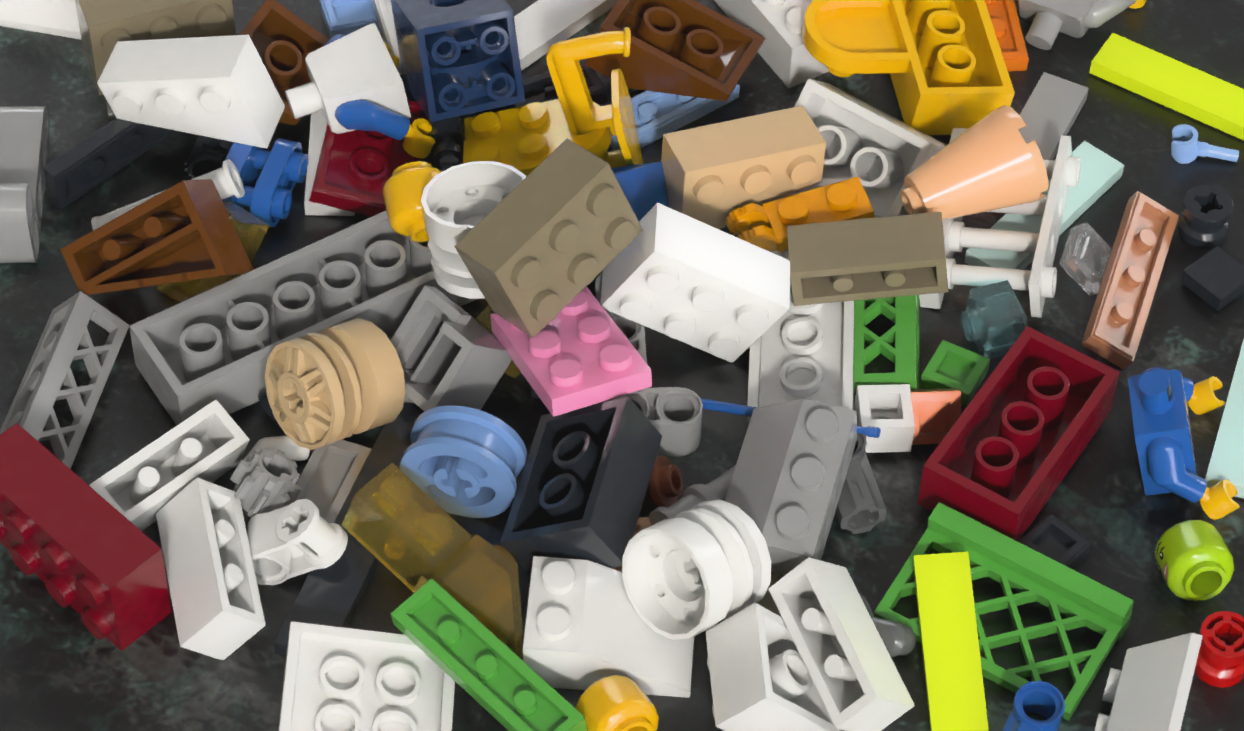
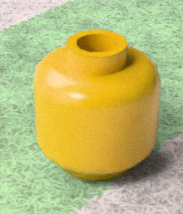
[383,161,442,242]
[576,675,659,731]

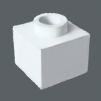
[854,384,915,453]

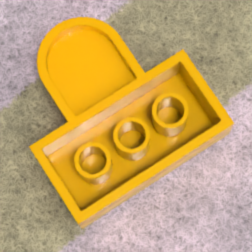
[801,0,1015,135]

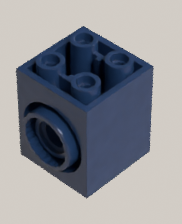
[391,0,525,122]

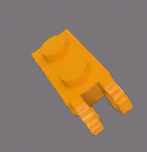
[726,176,875,253]

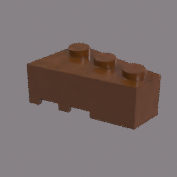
[60,179,254,295]

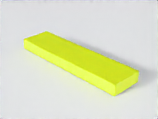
[1089,33,1244,140]
[913,551,989,731]

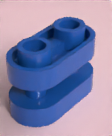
[222,138,309,227]

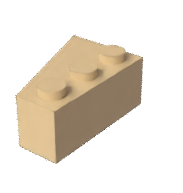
[661,105,826,229]

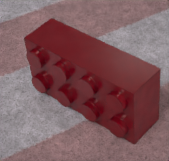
[917,326,1120,542]
[0,423,172,651]

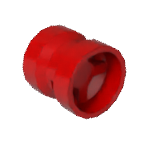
[1194,611,1244,688]

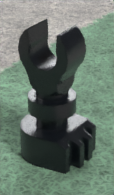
[428,117,466,172]

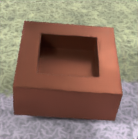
[910,388,961,445]

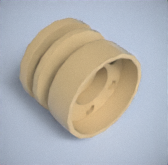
[265,318,406,450]

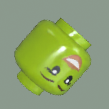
[1154,520,1234,600]

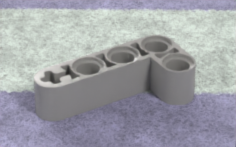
[0,106,49,263]
[595,272,703,457]

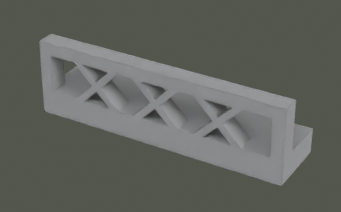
[0,291,129,469]

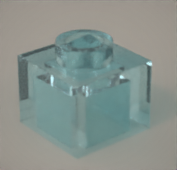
[961,280,1027,358]

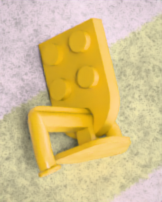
[463,27,643,177]

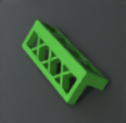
[853,295,920,392]
[391,578,587,731]

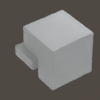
[390,285,512,411]

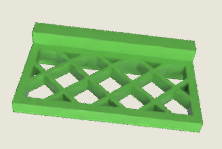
[874,502,1134,721]

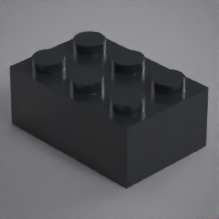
[500,397,662,576]

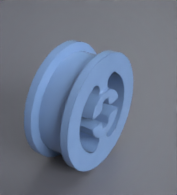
[400,405,527,518]

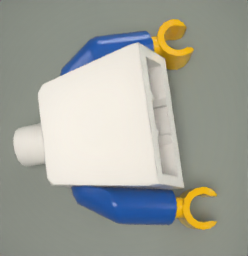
[285,23,435,158]

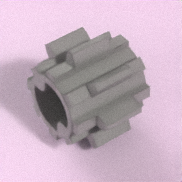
[230,448,302,517]

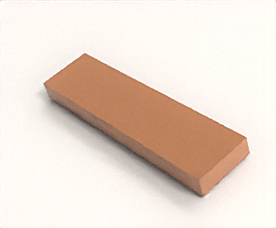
[1081,191,1179,370]

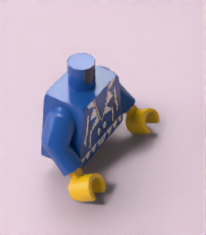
[1128,367,1240,520]

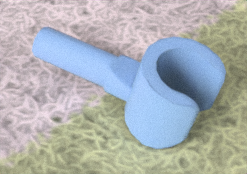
[1171,124,1239,164]

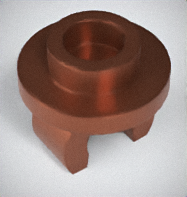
[641,456,683,509]

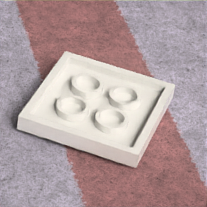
[278,621,455,731]

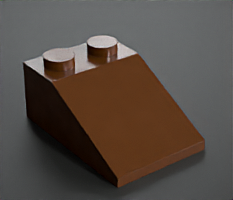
[585,0,765,101]

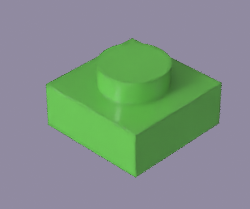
[919,340,990,407]

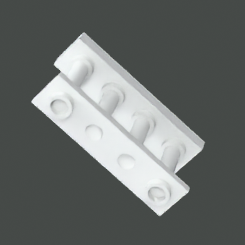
[919,128,1081,318]

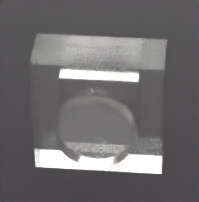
[1059,222,1112,296]

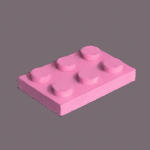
[490,286,652,417]

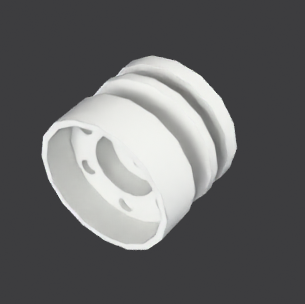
[421,161,526,299]
[622,499,771,640]

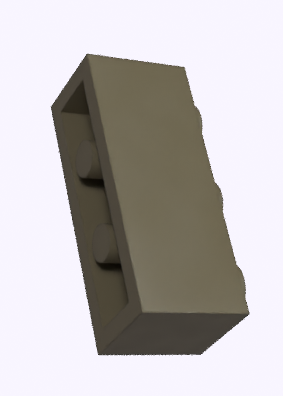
[787,212,949,306]

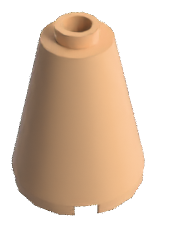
[900,105,1049,220]

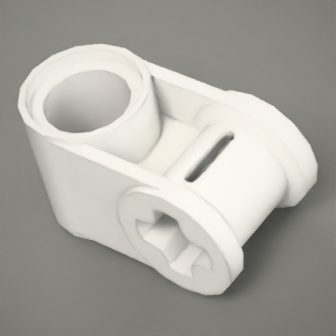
[247,499,348,585]

